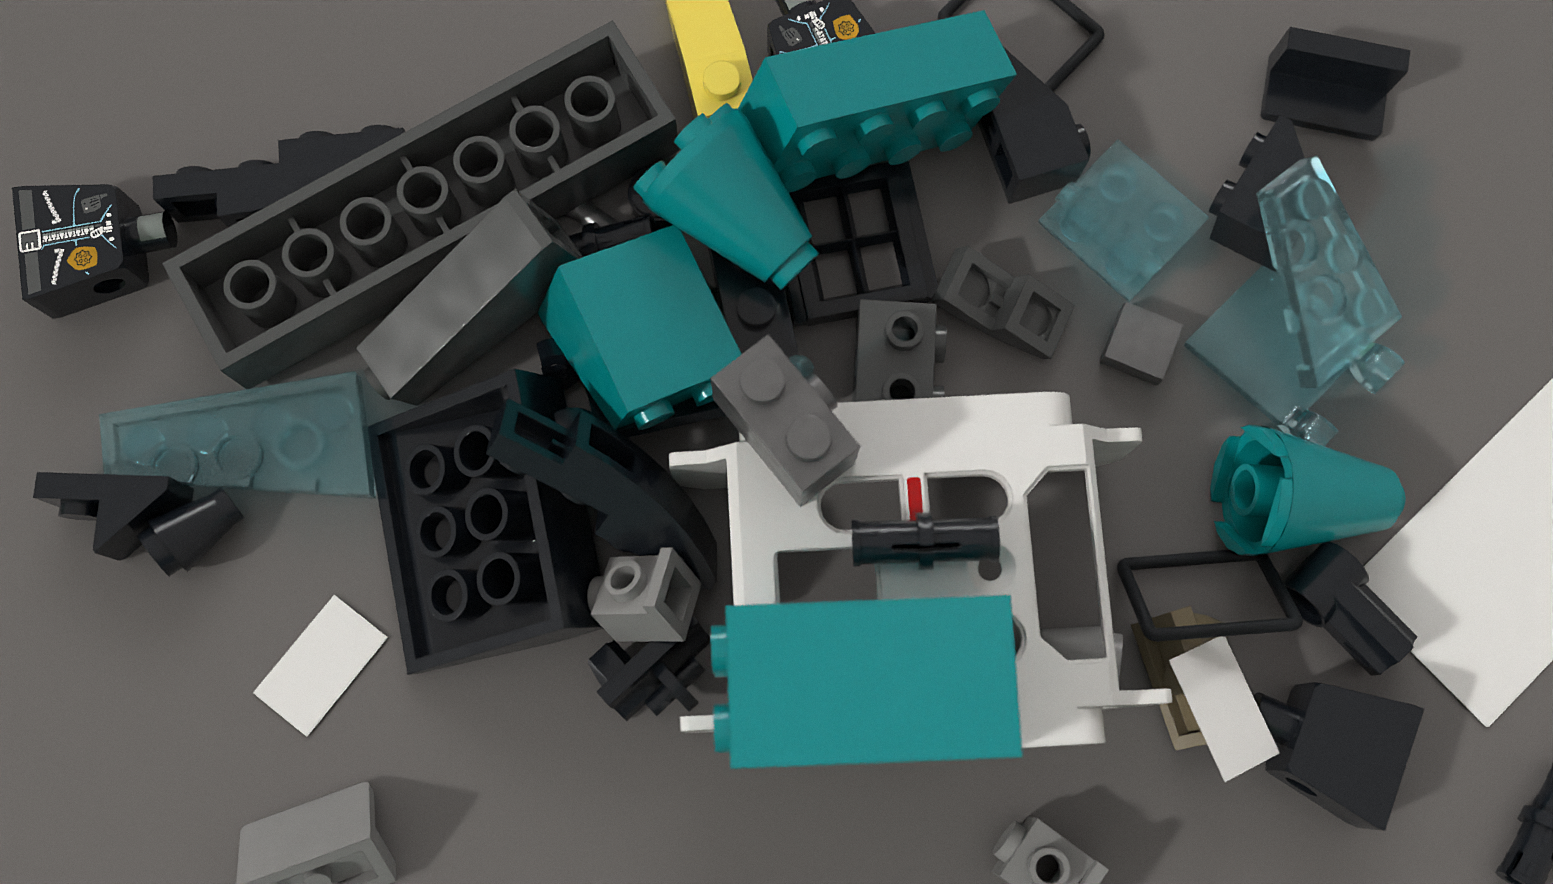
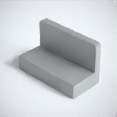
[236,782,397,884]

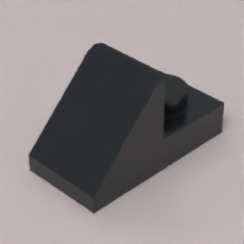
[33,472,194,561]

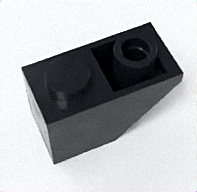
[1209,115,1319,272]

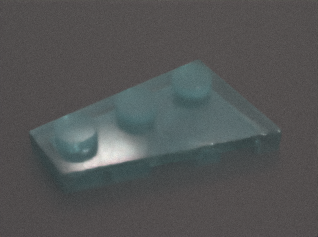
[1257,156,1402,388]

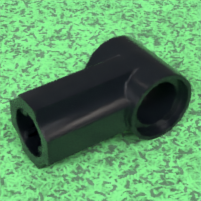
[1283,541,1418,676]

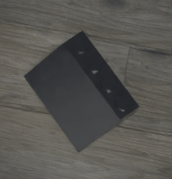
[366,368,604,675]

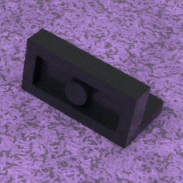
[1260,27,1411,141]

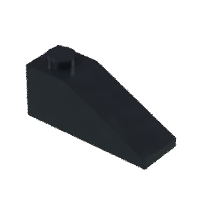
[978,46,1091,204]

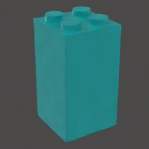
[711,595,1023,769]

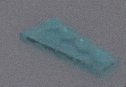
[99,371,376,499]

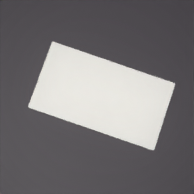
[1364,378,1553,727]

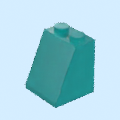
[538,225,742,430]

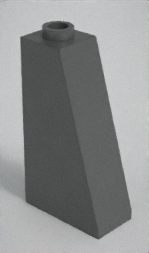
[356,189,583,406]

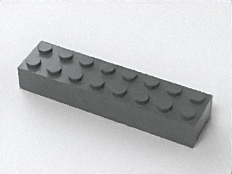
[162,20,680,390]

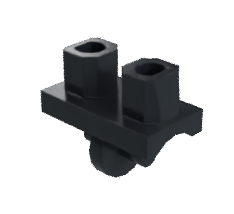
[588,601,711,721]

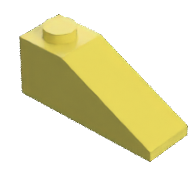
[665,0,753,119]

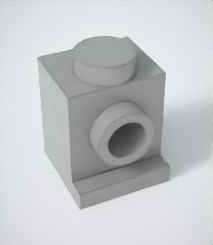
[587,547,702,642]
[991,816,1109,884]

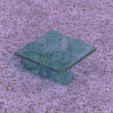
[1038,139,1209,302]

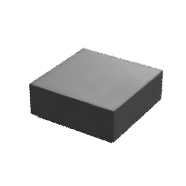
[1100,301,1184,385]

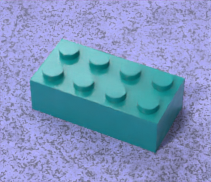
[738,10,1017,192]

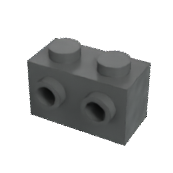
[852,299,947,402]

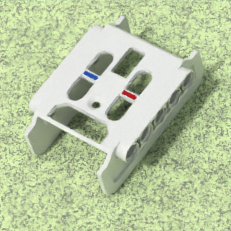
[669,392,1173,748]

